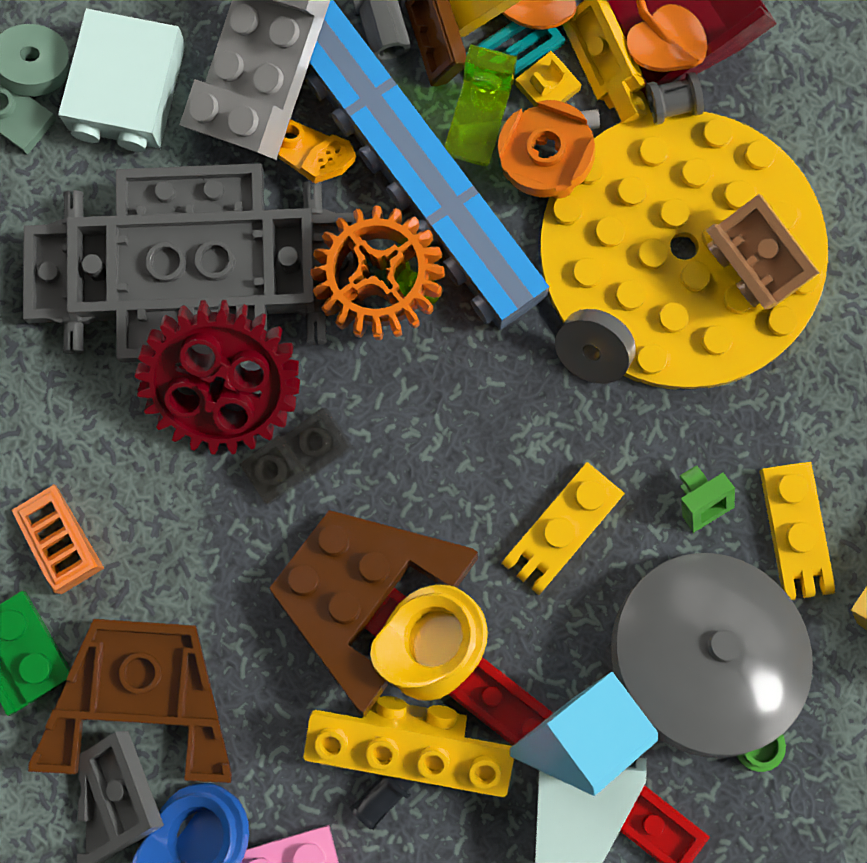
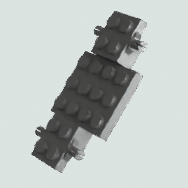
[23,164,365,363]

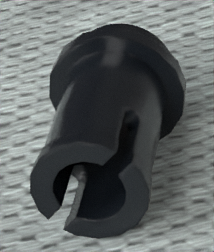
[350,775,415,830]

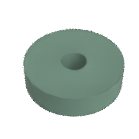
[0,24,70,96]

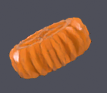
[310,205,445,340]

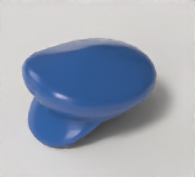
[132,783,249,863]

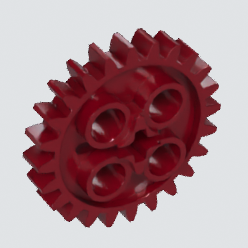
[135,300,300,455]

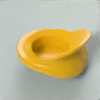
[370,584,488,701]

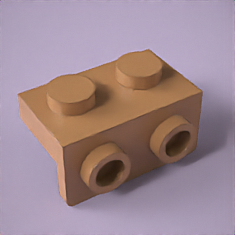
[706,194,820,309]

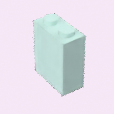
[58,9,186,152]

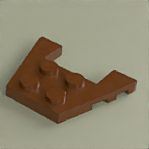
[269,510,478,717]
[28,619,232,783]

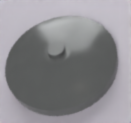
[611,553,813,758]

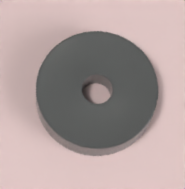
[555,309,636,384]

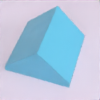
[510,672,658,796]

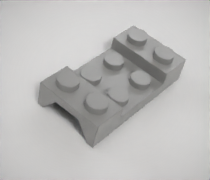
[179,0,330,160]

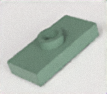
[0,84,57,155]

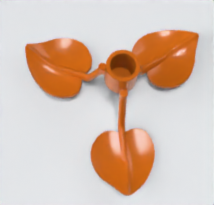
[502,0,707,72]

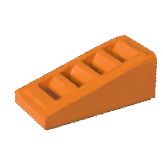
[12,484,104,594]

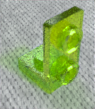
[444,44,517,166]

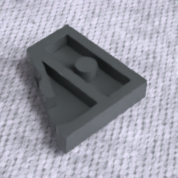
[77,731,164,863]

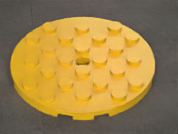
[540,112,828,389]

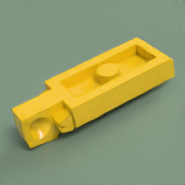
[562,0,651,123]

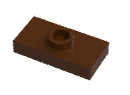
[405,0,469,87]

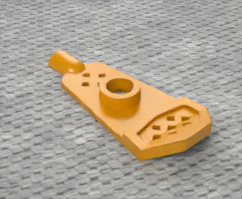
[278,119,356,184]

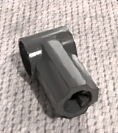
[353,0,411,61]

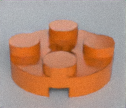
[498,100,595,199]

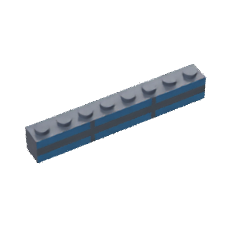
[304,0,550,330]

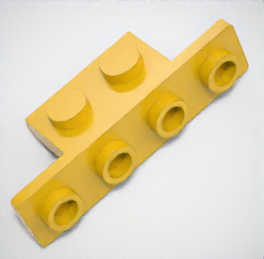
[303,696,514,797]

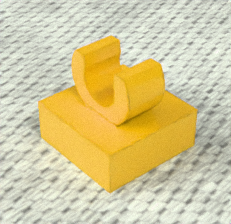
[515,51,582,107]

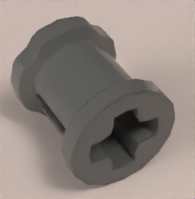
[646,72,704,125]

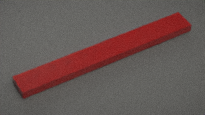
[365,587,710,863]

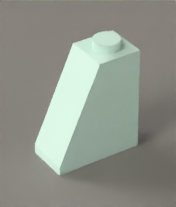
[535,758,647,863]

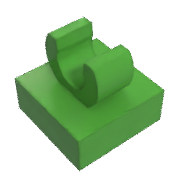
[680,465,735,533]

